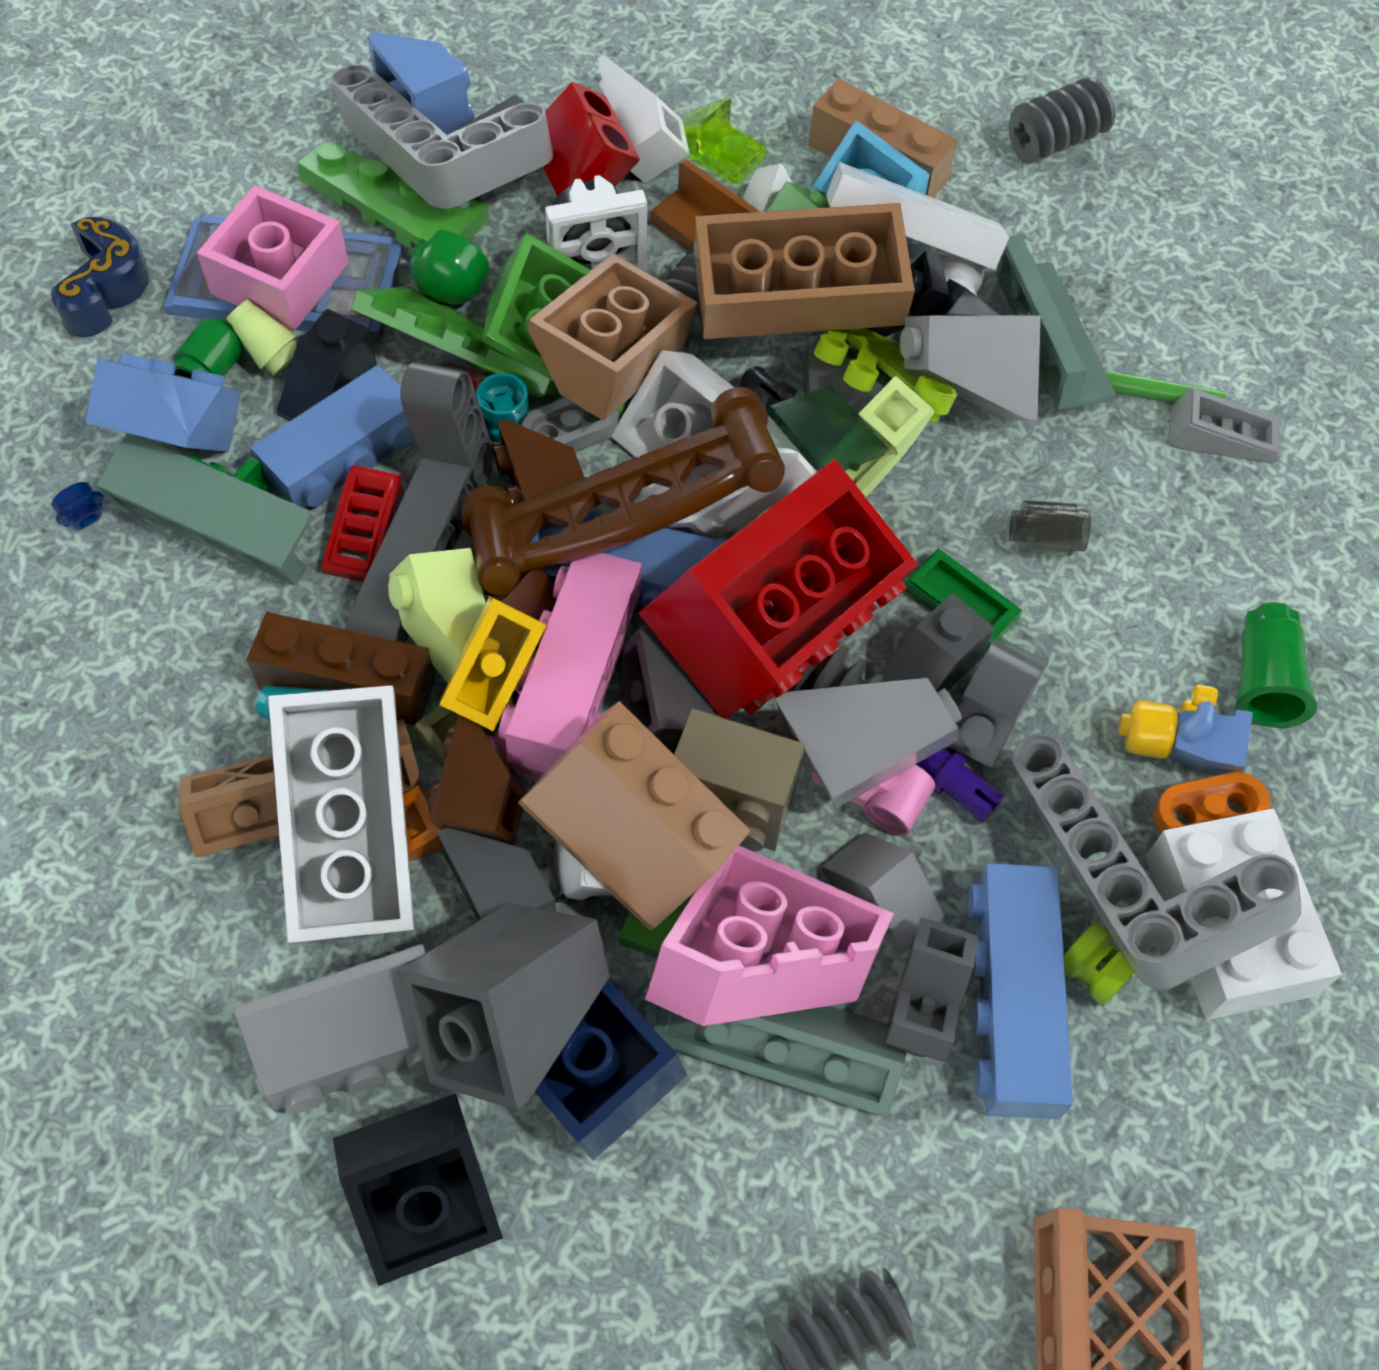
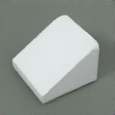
[743,163,792,212]

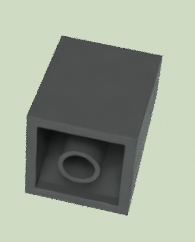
[399,903,610,1111]

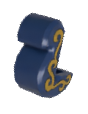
[51,217,149,337]

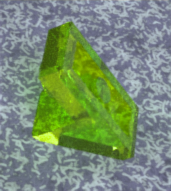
[682,97,766,185]

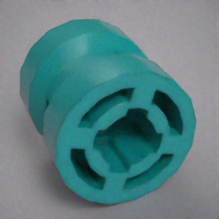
[476,373,530,443]

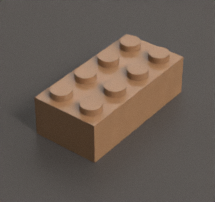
[694,203,915,339]

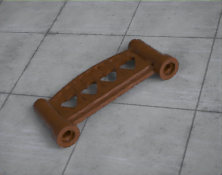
[461,387,785,595]

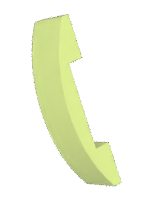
[758,376,934,517]

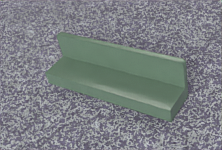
[996,235,1116,410]
[95,433,312,586]
[654,1006,907,1118]

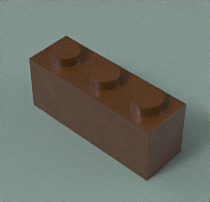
[246,611,435,726]

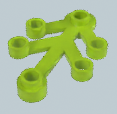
[814,328,957,422]

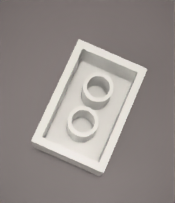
[1145,808,1342,1020]

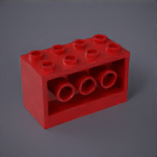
[639,459,918,719]

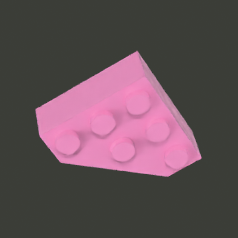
[645,845,894,1026]

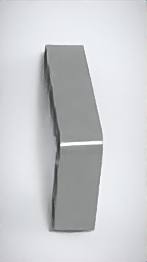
[331,64,553,209]
[1012,733,1302,990]

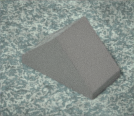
[822,832,945,955]

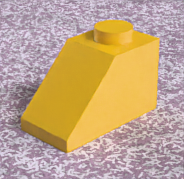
[439,596,547,731]

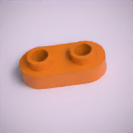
[1153,772,1270,833]

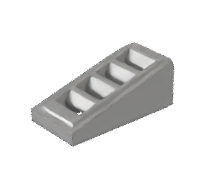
[1168,387,1280,463]

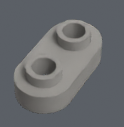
[522,398,620,452]

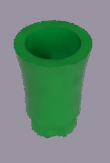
[1235,602,1317,729]

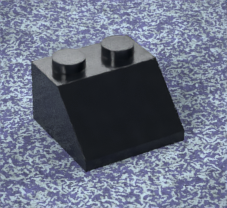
[333,1093,503,1287]

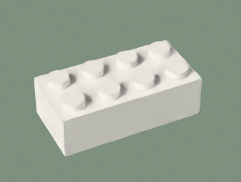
[268,685,415,943]

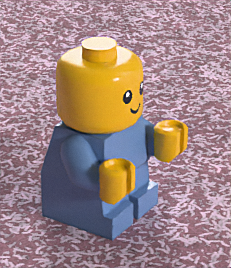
[1118,684,1253,776]

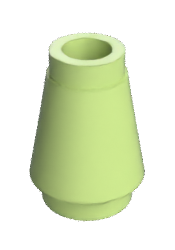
[226,299,298,376]

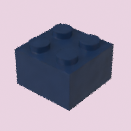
[535,979,687,1161]

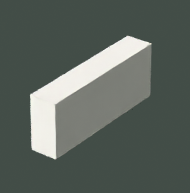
[826,162,1010,270]

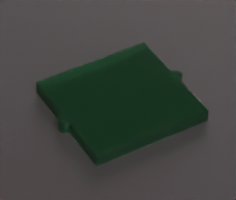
[767,385,888,472]

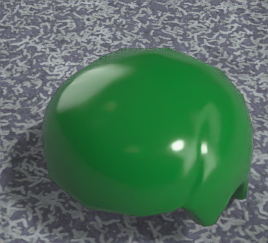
[409,230,489,305]

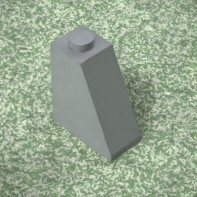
[900,315,1041,421]
[775,678,962,809]

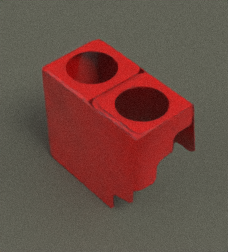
[543,82,640,196]

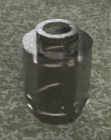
[1009,500,1091,556]

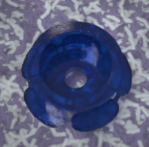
[51,482,104,530]

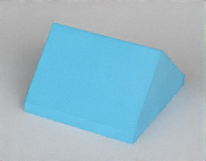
[810,120,930,195]

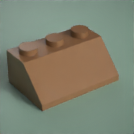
[527,253,698,421]
[518,701,751,931]

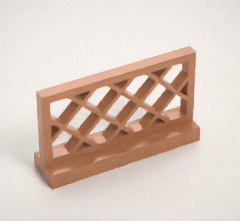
[1034,1207,1203,1370]

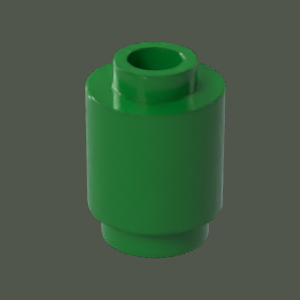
[173,318,244,378]

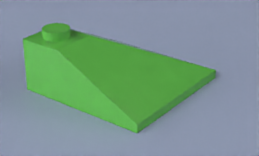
[482,233,625,415]

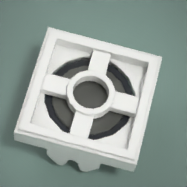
[545,175,647,271]

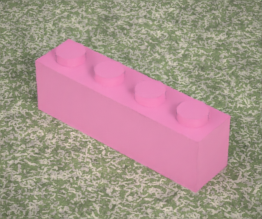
[499,552,642,773]

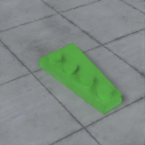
[298,141,489,249]
[351,287,559,397]

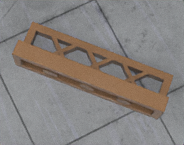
[178,719,424,858]

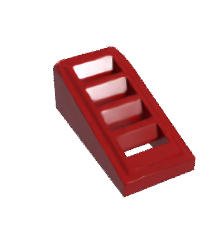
[321,465,405,582]

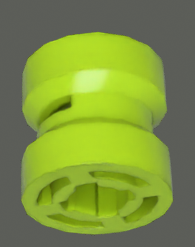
[1064,921,1134,1007]

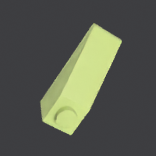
[388,548,513,716]

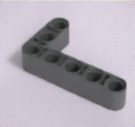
[345,362,493,643]

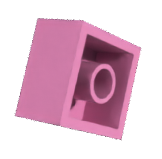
[197,185,349,331]

